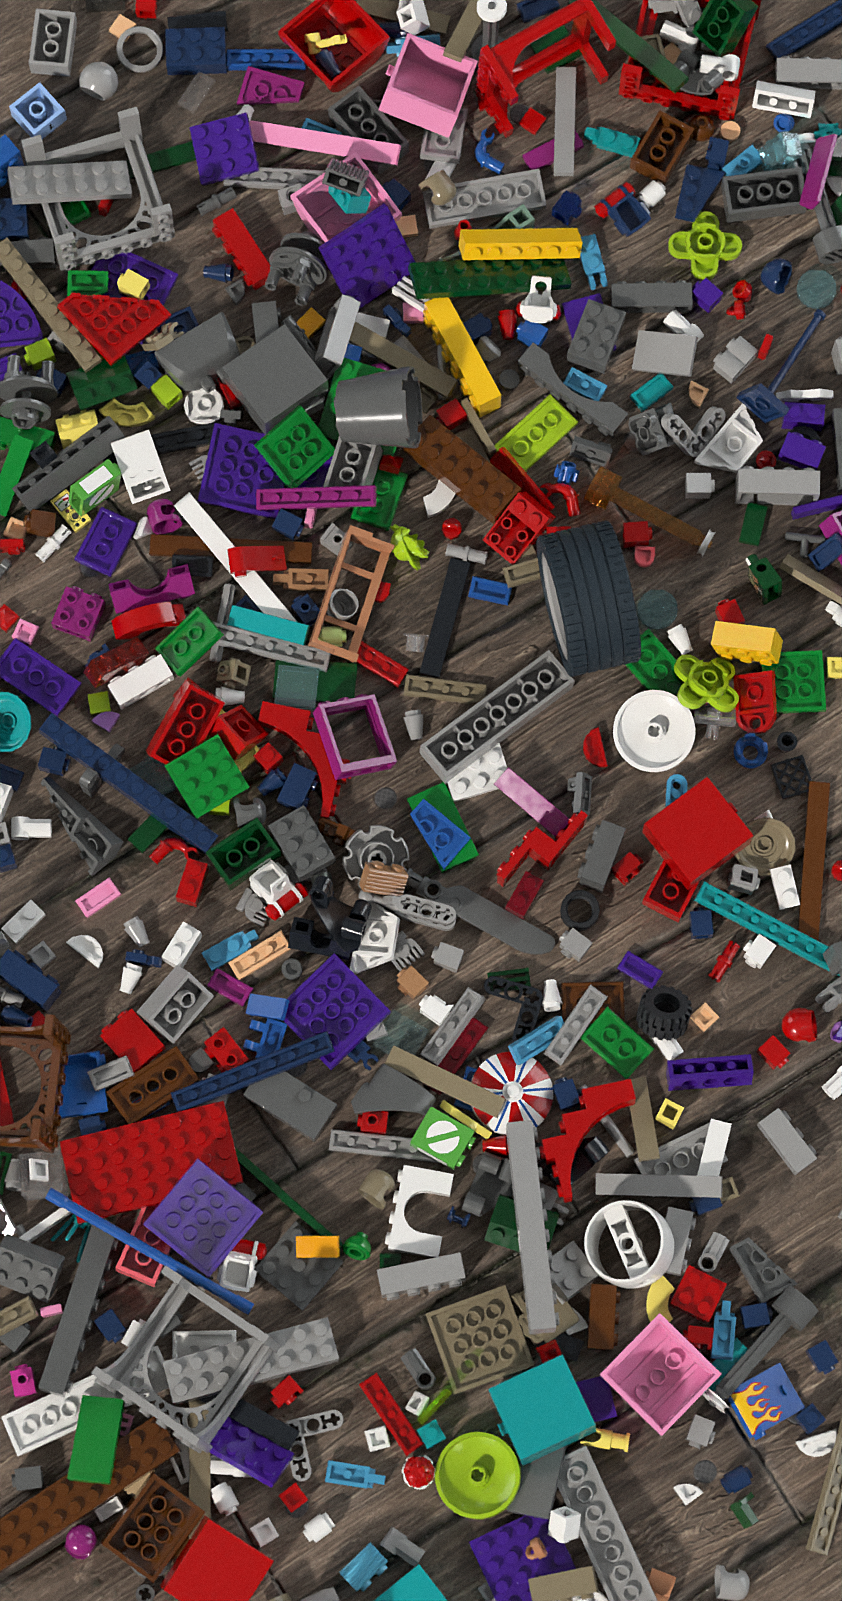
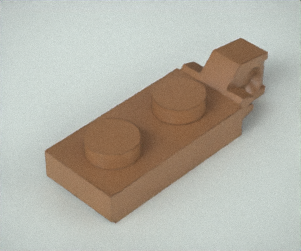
[273,568,329,591]

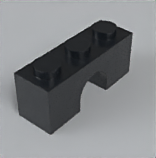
[288,917,351,960]

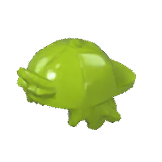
[390,524,429,571]

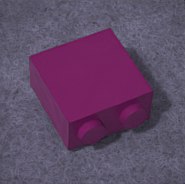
[51,586,106,642]

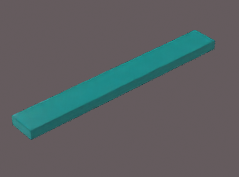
[694,881,840,977]

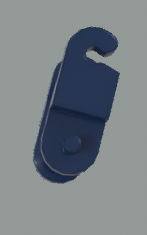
[447,1206,471,1228]

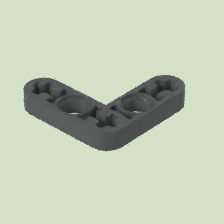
[79,743,125,797]

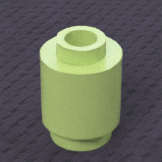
[318,626,347,647]

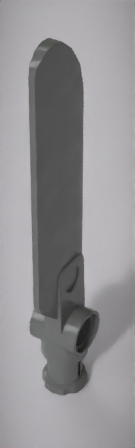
[406,868,555,955]

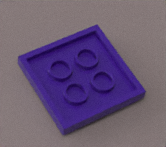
[190,113,260,186]

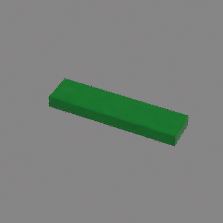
[0,434,35,517]

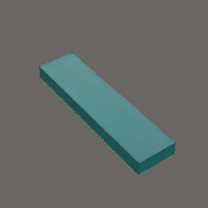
[227,605,310,645]

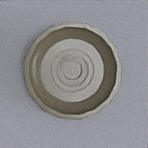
[736,818,795,876]

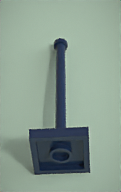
[736,309,826,423]

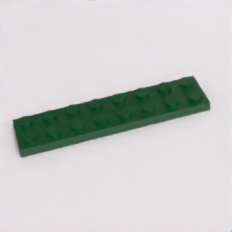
[408,258,572,299]

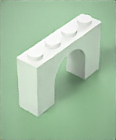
[385,1165,454,1258]

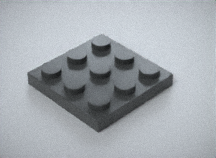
[254,1221,344,1311]

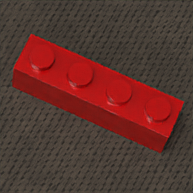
[212,208,271,290]

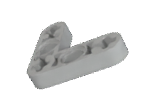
[661,406,726,457]
[285,1410,344,1482]

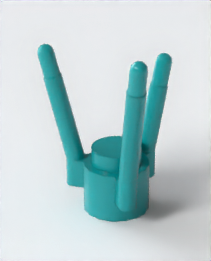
[51,1214,92,1263]

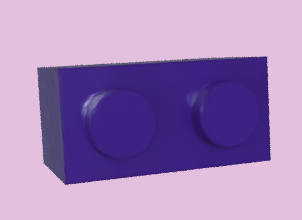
[781,402,825,432]
[778,432,826,471]

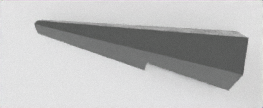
[41,777,123,876]

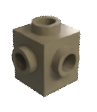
[216,658,251,689]

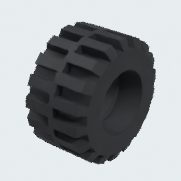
[636,985,692,1041]

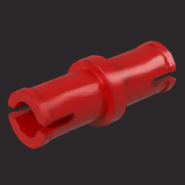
[708,940,740,982]

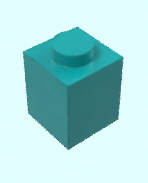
[417,1419,446,1450]

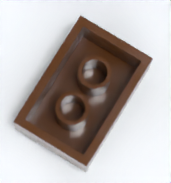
[630,110,694,186]

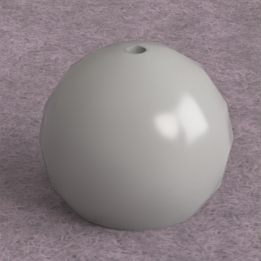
[79,62,118,101]

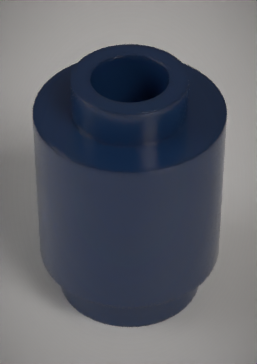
[720,1465,753,1495]

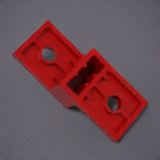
[496,810,588,887]

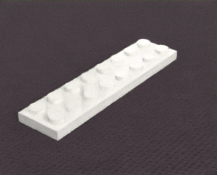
[1,1345,168,1457]

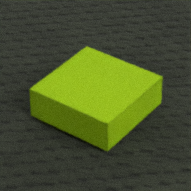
[87,691,111,716]

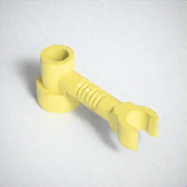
[304,33,347,55]

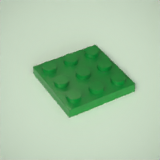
[254,405,335,488]
[761,650,826,714]
[164,734,249,819]

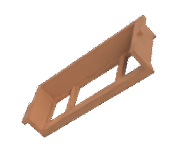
[308,525,395,663]

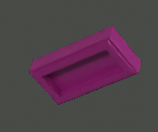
[207,968,253,1007]

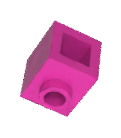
[10,1364,38,1398]

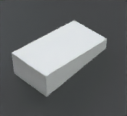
[94,1496,125,1522]

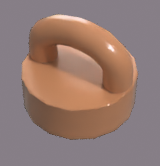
[525,1537,547,1560]

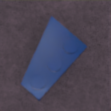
[410,799,471,870]

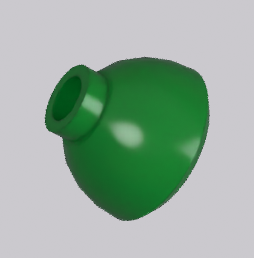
[342,1232,371,1260]

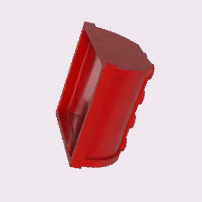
[278,0,390,93]

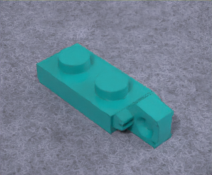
[584,127,640,158]

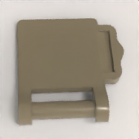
[511,1290,580,1344]

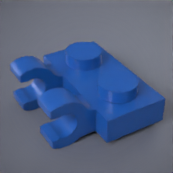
[243,1018,287,1059]

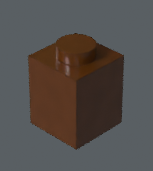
[23,509,56,537]

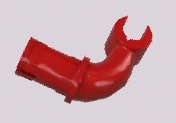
[539,483,581,517]
[149,837,199,865]

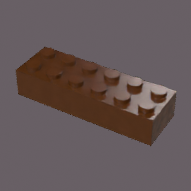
[404,415,522,524]

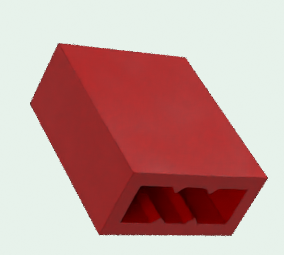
[100,1008,166,1073]

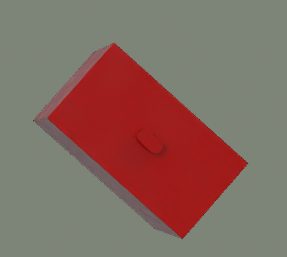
[642,777,754,890]
[160,1515,274,1601]

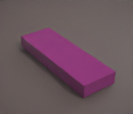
[522,130,584,170]

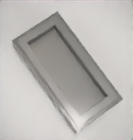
[88,1056,135,1091]

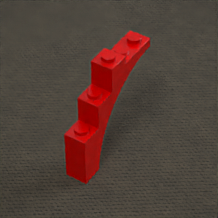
[258,701,352,820]
[539,1079,636,1203]

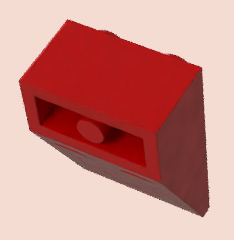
[483,491,556,565]

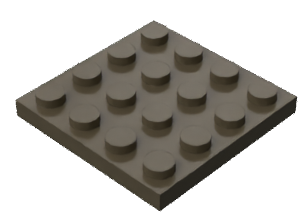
[426,1285,534,1395]

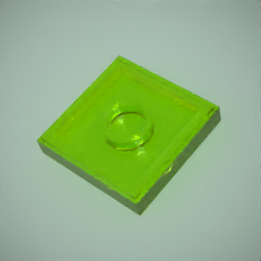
[417,1388,452,1427]

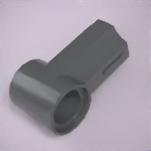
[401,1348,436,1390]

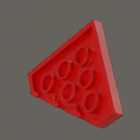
[57,293,171,366]

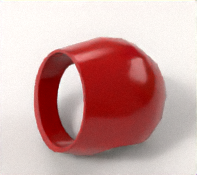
[781,1008,818,1043]

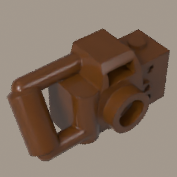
[317,817,356,847]

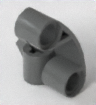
[673,48,724,95]
[351,1064,437,1116]
[461,1151,513,1217]

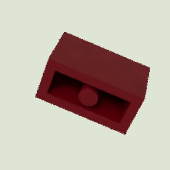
[505,871,544,920]

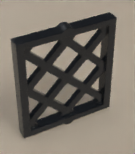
[771,755,812,800]

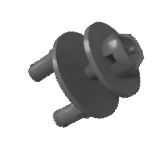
[265,231,327,306]
[0,355,57,429]

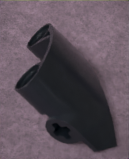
[309,876,372,954]
[535,1136,610,1186]

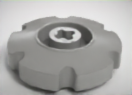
[342,825,409,888]

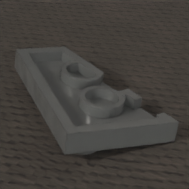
[729,1237,797,1304]

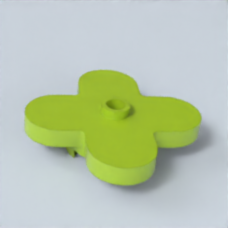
[668,211,742,281]
[674,655,739,712]

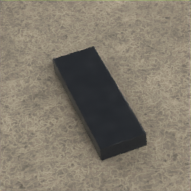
[167,11,228,32]

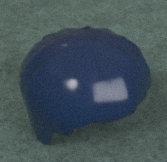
[760,258,792,294]

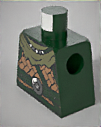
[746,554,782,605]

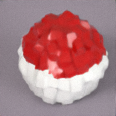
[402,1455,435,1490]

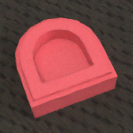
[634,545,655,568]

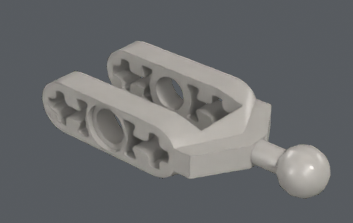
[359,890,456,931]

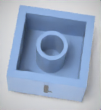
[9,82,67,139]

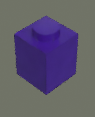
[692,278,723,314]

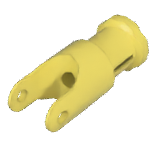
[580,1428,630,1452]

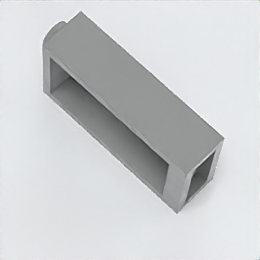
[314,294,361,379]

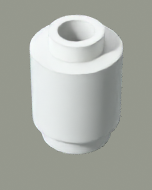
[636,180,666,209]
[211,1482,239,1516]
[302,1512,335,1543]

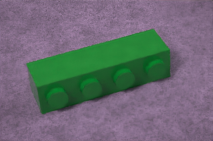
[0,417,57,455]

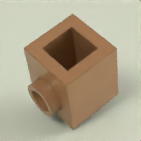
[397,966,429,1001]

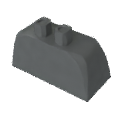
[154,312,240,393]

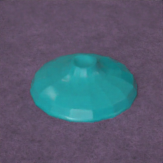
[0,692,32,752]

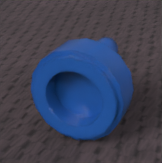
[774,113,794,133]

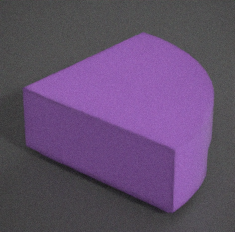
[92,712,120,733]

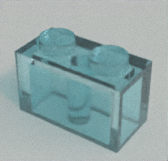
[759,131,802,172]

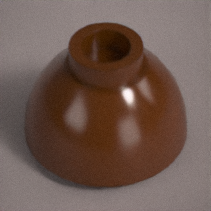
[688,114,715,142]

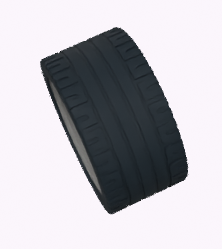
[537,520,641,677]

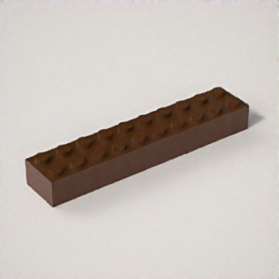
[0,1417,182,1573]

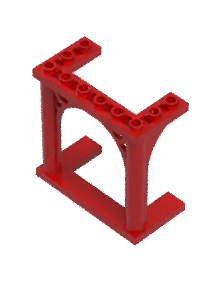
[475,0,616,138]
[619,0,762,120]

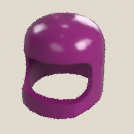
[147,498,183,535]
[65,1525,97,1560]

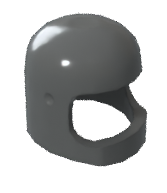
[233,797,266,828]

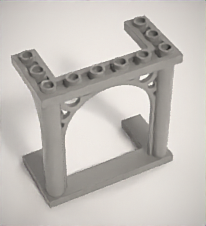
[21,107,175,271]
[91,1265,281,1453]

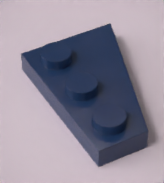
[675,164,725,222]

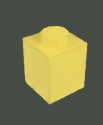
[117,269,150,300]
[655,1098,684,1129]

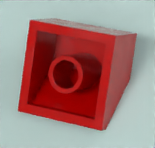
[208,704,268,761]

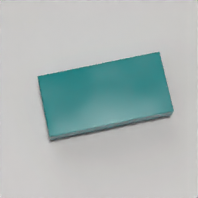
[630,373,674,412]

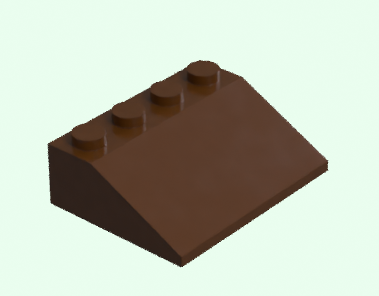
[101,1471,205,1583]

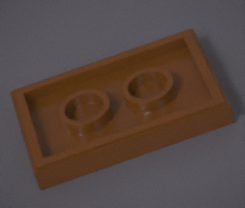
[561,981,625,1024]

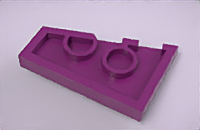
[237,66,305,105]

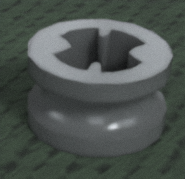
[135,1584,155,1601]

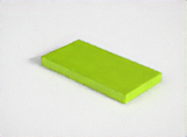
[494,394,578,472]

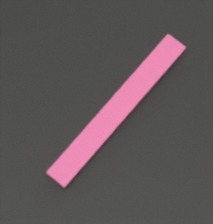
[250,120,401,165]

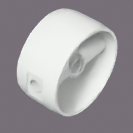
[584,1201,674,1288]

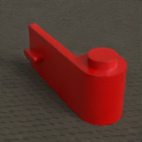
[227,546,287,578]

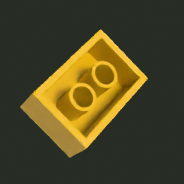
[711,621,783,666]

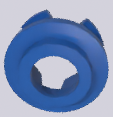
[734,733,768,769]

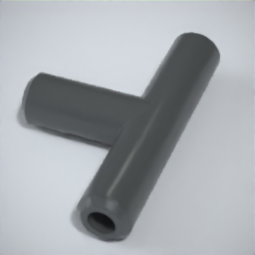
[785,532,826,558]

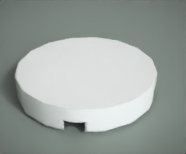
[184,388,224,425]

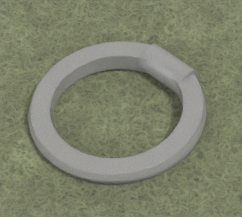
[116,26,163,72]

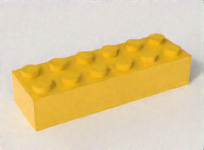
[423,297,501,418]

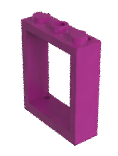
[313,694,397,780]

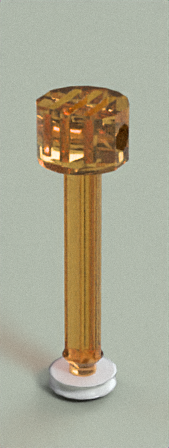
[584,466,715,557]

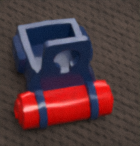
[594,182,651,237]

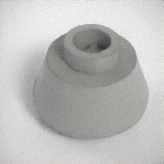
[476,336,501,362]

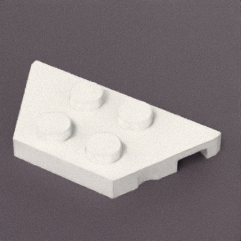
[694,403,763,473]
[350,902,400,975]

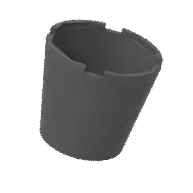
[334,366,422,448]

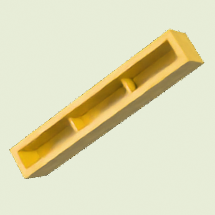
[459,228,582,260]

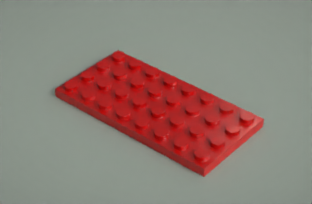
[59,1101,243,1224]

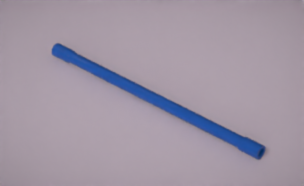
[45,1188,254,1315]

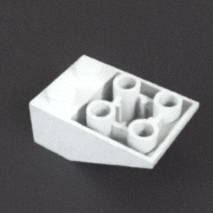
[111,429,171,504]

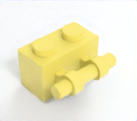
[55,409,98,450]

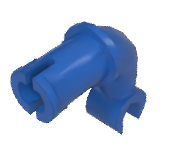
[475,129,505,175]

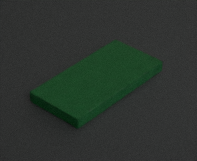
[273,660,357,703]

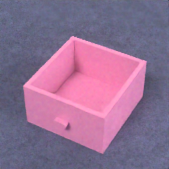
[378,33,478,138]

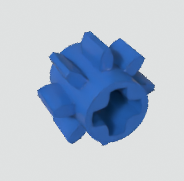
[554,461,580,486]

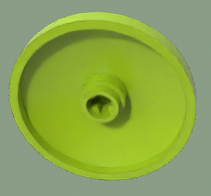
[435,1432,521,1519]

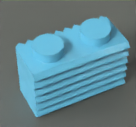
[339,1542,388,1591]

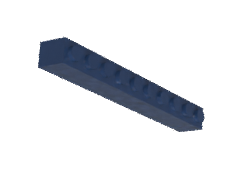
[39,713,218,855]

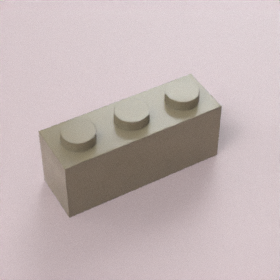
[528,1566,599,1601]

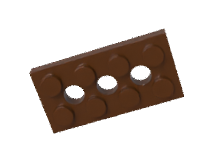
[106,1046,200,1124]

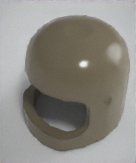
[418,170,457,206]
[358,1169,395,1210]

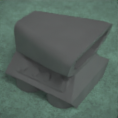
[629,402,676,456]

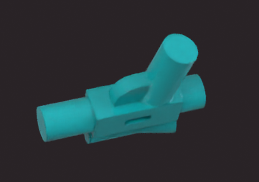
[813,123,842,139]

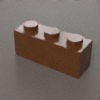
[587,1284,620,1351]

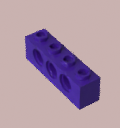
[666,1054,754,1091]

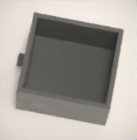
[222,324,328,435]

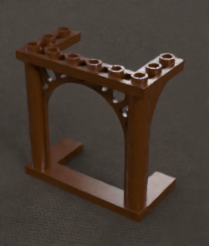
[0,1015,71,1153]

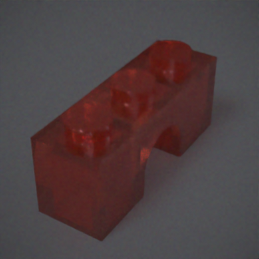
[84,637,149,688]

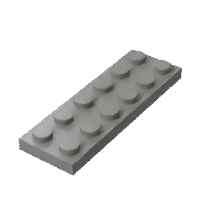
[7,161,132,205]
[422,169,547,229]

